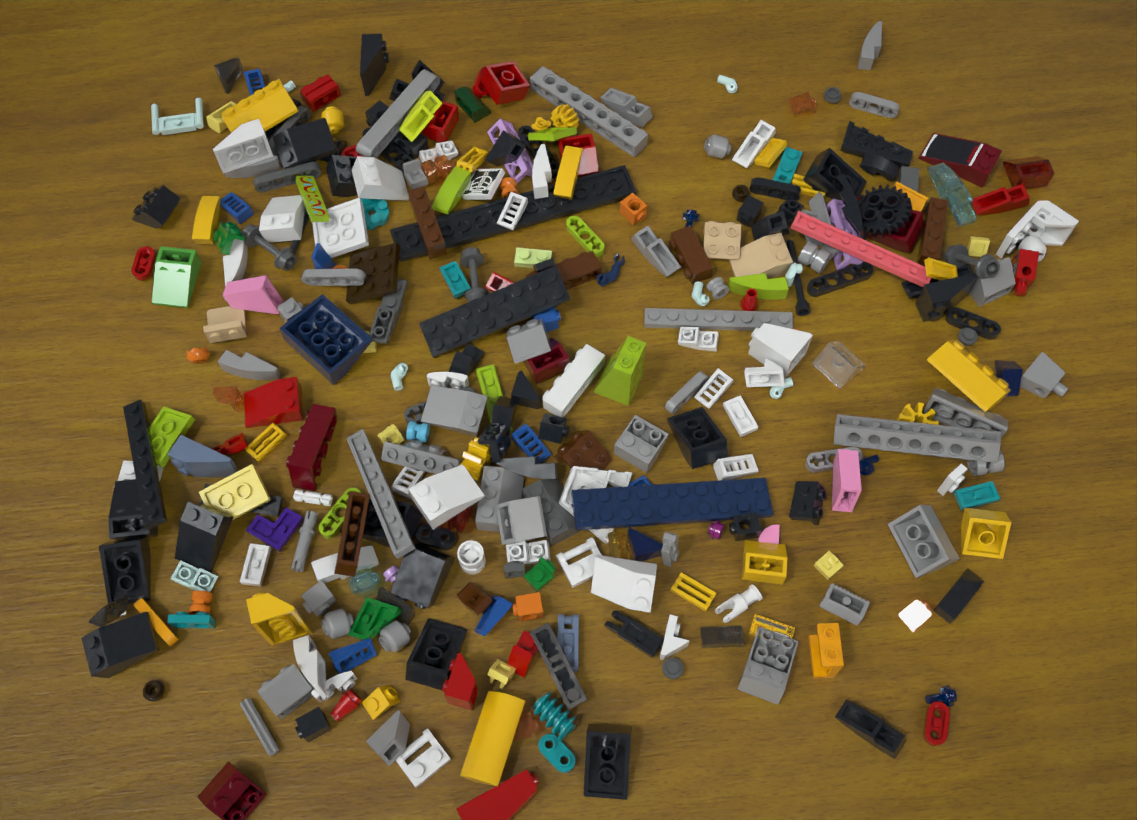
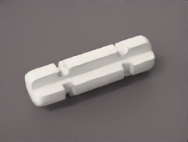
[293,489,333,506]

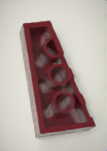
[286,404,338,491]

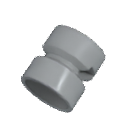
[797,241,832,274]
[967,450,1004,476]

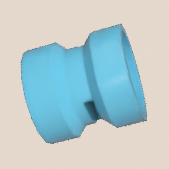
[406,421,430,443]

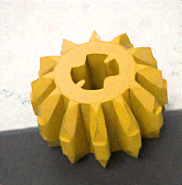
[550,104,580,128]

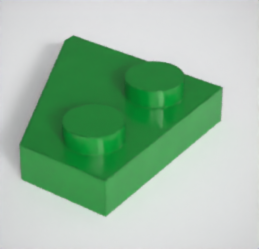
[348,597,402,641]

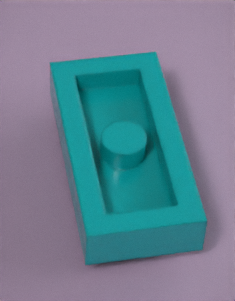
[439,261,471,299]
[953,481,1000,511]
[167,612,216,629]

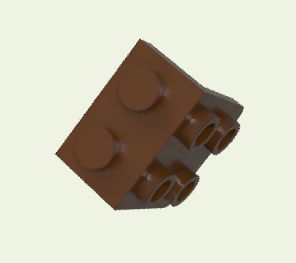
[554,430,612,470]

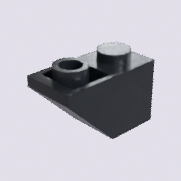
[485,130,526,166]
[751,211,790,241]

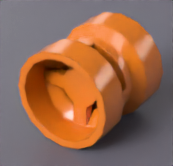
[499,177,519,199]
[189,591,213,615]

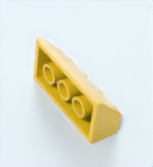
[221,79,298,133]
[927,339,1011,412]
[246,593,312,646]

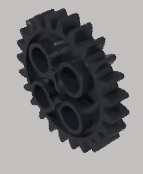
[857,184,912,238]

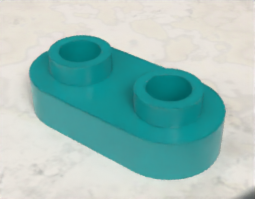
[538,734,575,773]

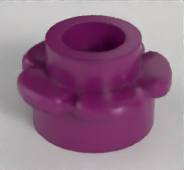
[708,520,724,539]

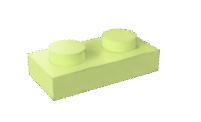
[514,247,552,268]

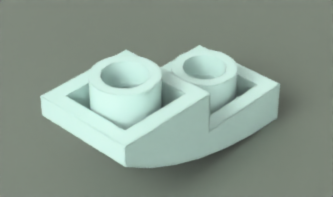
[170,560,218,592]

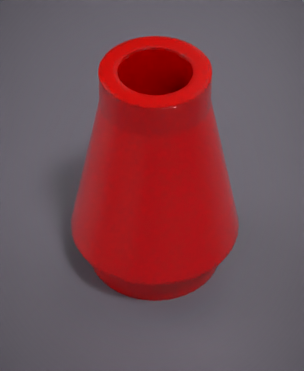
[740,288,758,311]
[330,689,362,721]

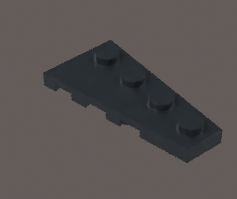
[840,121,913,167]

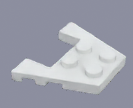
[559,466,632,544]

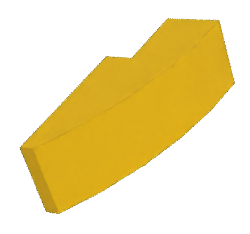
[553,146,583,200]
[192,196,221,244]

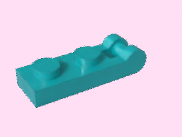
[772,147,803,184]

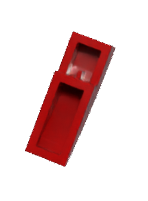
[970,184,1030,215]

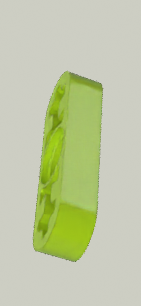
[566,216,604,258]
[319,488,361,539]

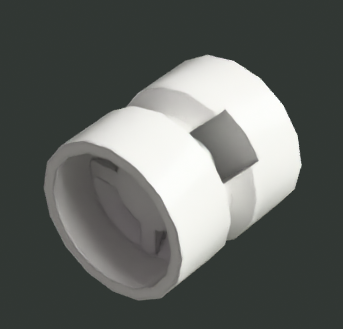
[457,540,486,575]

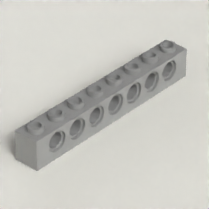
[530,66,648,158]
[834,414,1001,463]

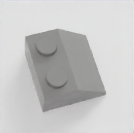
[507,319,551,364]

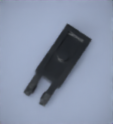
[604,611,664,659]

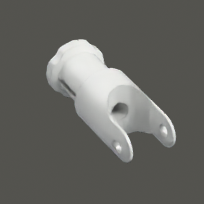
[715,584,762,623]

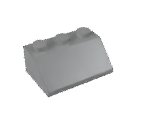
[475,466,524,532]
[888,505,960,578]

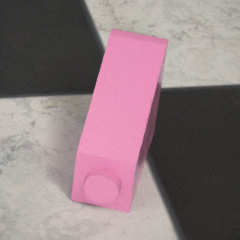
[223,275,284,314]
[832,449,862,512]

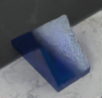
[995,360,1023,396]
[627,527,663,562]

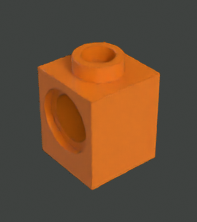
[619,193,647,225]
[512,592,544,622]

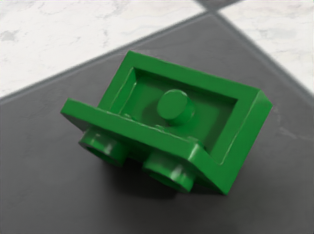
[213,222,245,255]

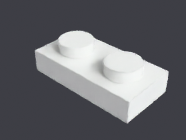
[723,395,758,437]
[937,463,967,496]
[240,543,271,587]

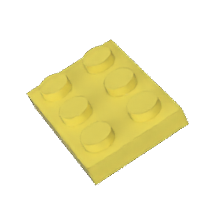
[199,464,271,520]

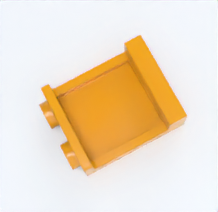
[808,623,844,678]

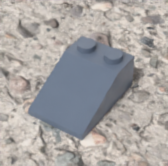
[168,435,239,477]

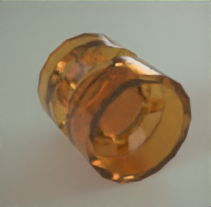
[421,155,451,184]

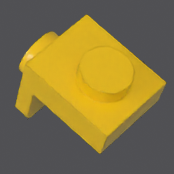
[362,685,401,720]

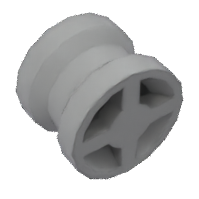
[706,277,730,300]

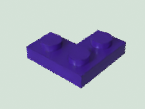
[246,508,304,552]

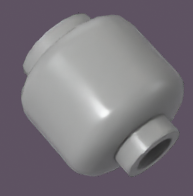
[704,134,731,159]
[321,609,354,639]
[379,621,411,652]

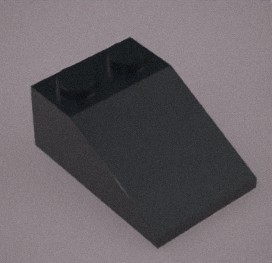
[360,34,389,96]
[273,118,337,169]
[803,148,867,200]
[915,273,978,322]
[667,407,728,469]
[362,499,423,548]
[175,501,233,573]
[99,536,151,606]
[81,612,159,678]
[405,618,467,690]
[584,724,632,800]

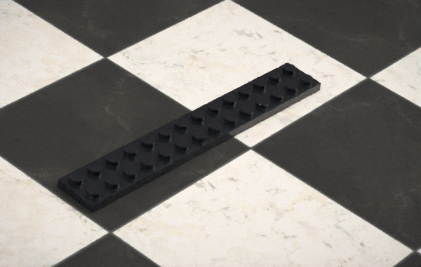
[390,165,637,262]

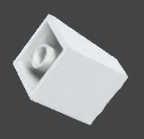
[748,323,813,379]

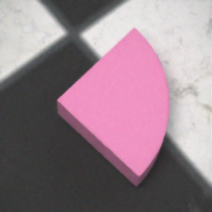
[758,525,780,544]

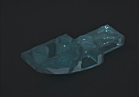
[927,163,977,227]

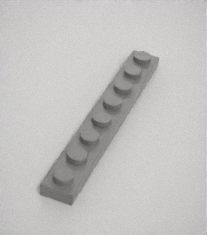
[644,308,793,331]
[346,429,416,559]

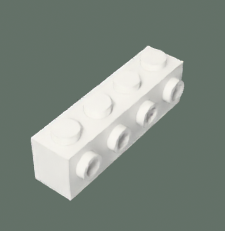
[542,344,605,417]

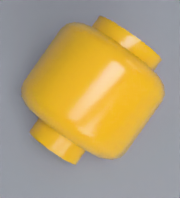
[321,107,344,134]

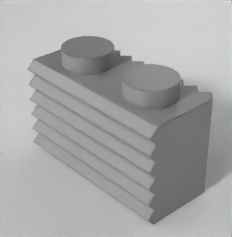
[819,583,870,625]

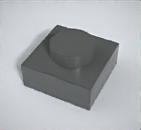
[503,561,525,579]

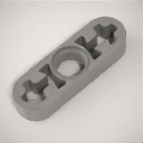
[849,92,899,118]
[664,371,709,415]
[805,447,863,473]

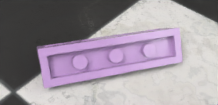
[487,118,533,183]
[826,199,864,270]

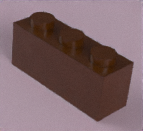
[669,226,713,284]

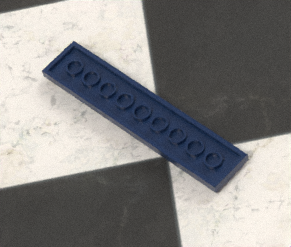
[571,478,773,531]

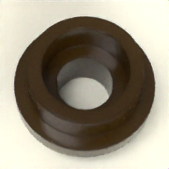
[732,185,750,202]
[143,680,165,702]

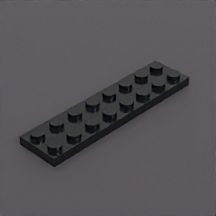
[419,266,571,358]

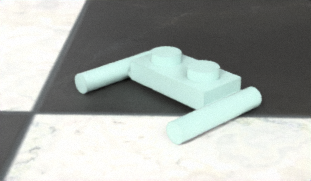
[151,98,204,135]

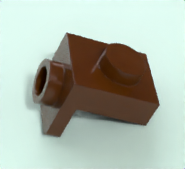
[457,582,492,616]

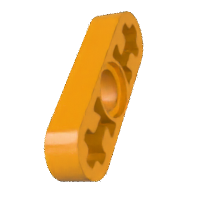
[133,597,179,647]

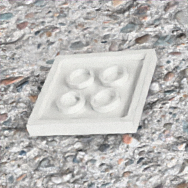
[312,198,369,258]

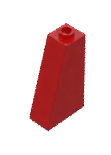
[456,769,540,820]

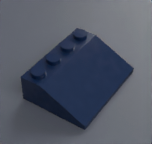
[280,294,373,385]

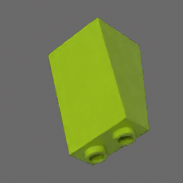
[594,336,646,406]

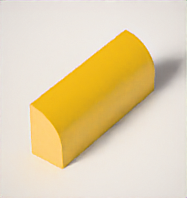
[460,691,525,787]

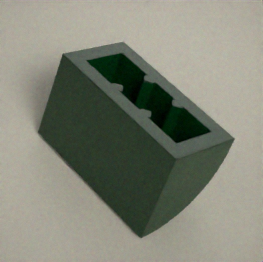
[454,87,491,123]

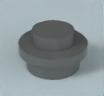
[824,87,841,103]
[958,328,978,346]
[662,658,684,679]

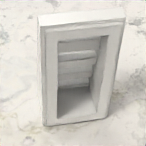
[497,192,528,230]
[694,368,733,409]
[713,454,759,481]
[391,466,426,499]

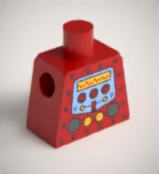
[1011,249,1039,296]

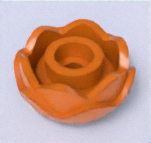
[186,347,210,363]

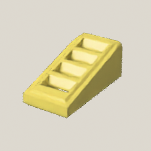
[206,101,236,133]

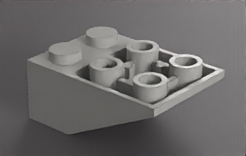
[738,626,799,705]

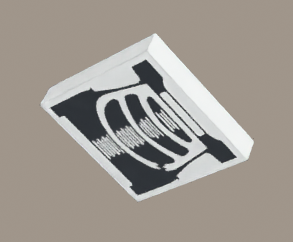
[461,168,505,200]

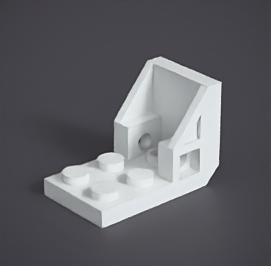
[995,201,1079,259]

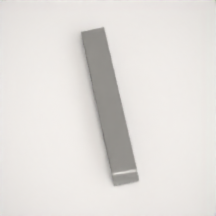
[356,69,440,158]

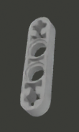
[301,269,366,286]

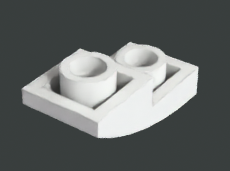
[419,140,458,168]
[678,327,719,351]
[427,372,469,389]
[506,540,551,564]
[311,671,357,703]

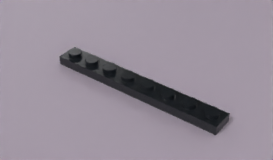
[123,399,167,530]

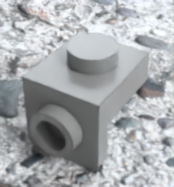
[403,159,428,189]

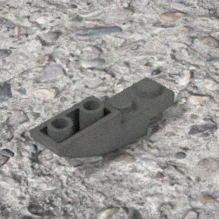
[369,279,408,344]

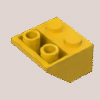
[742,540,787,585]

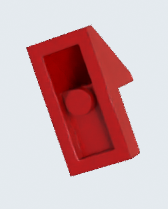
[507,630,538,678]

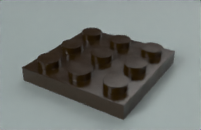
[346,243,400,304]

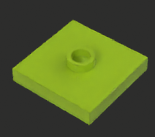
[528,127,577,142]

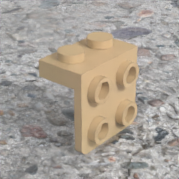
[703,221,741,260]
[203,306,247,343]

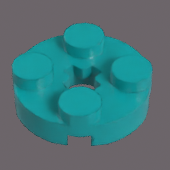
[361,198,390,230]

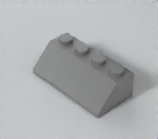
[922,388,1008,438]

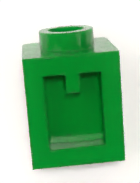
[524,557,556,592]

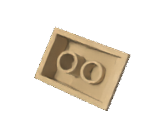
[729,233,793,279]

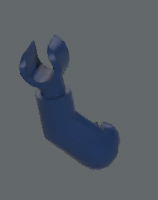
[597,253,625,286]

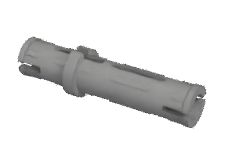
[291,511,319,572]

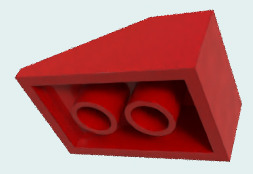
[244,376,304,428]

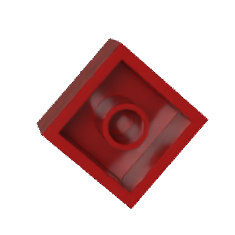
[480,61,530,105]

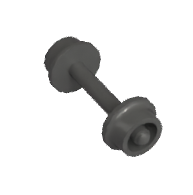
[242,224,297,271]
[944,244,1000,279]
[460,247,489,302]

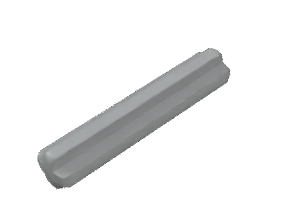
[240,698,280,756]

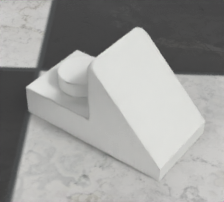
[744,358,785,387]
[659,615,690,661]

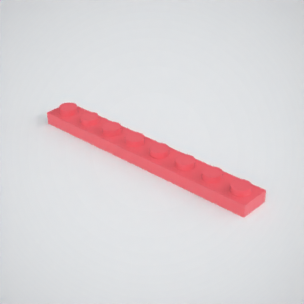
[791,211,931,287]

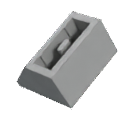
[969,257,1016,307]
[614,415,669,473]
[496,496,547,545]
[257,664,314,720]

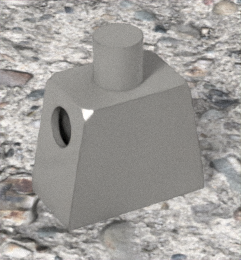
[1016,352,1069,398]

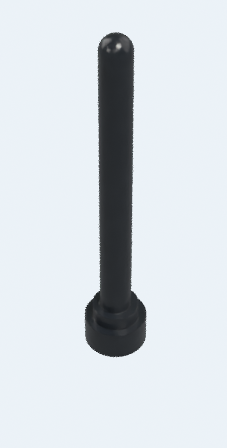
[786,240,811,316]

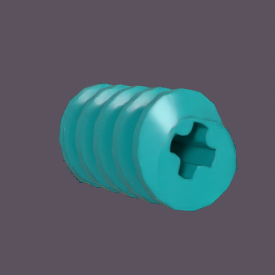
[531,692,577,741]

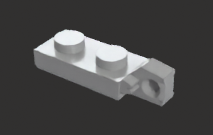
[661,532,680,567]

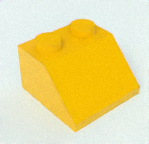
[961,508,1012,559]

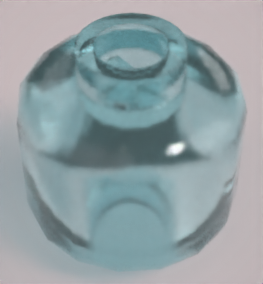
[348,567,381,597]

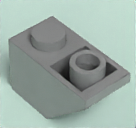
[366,710,410,766]

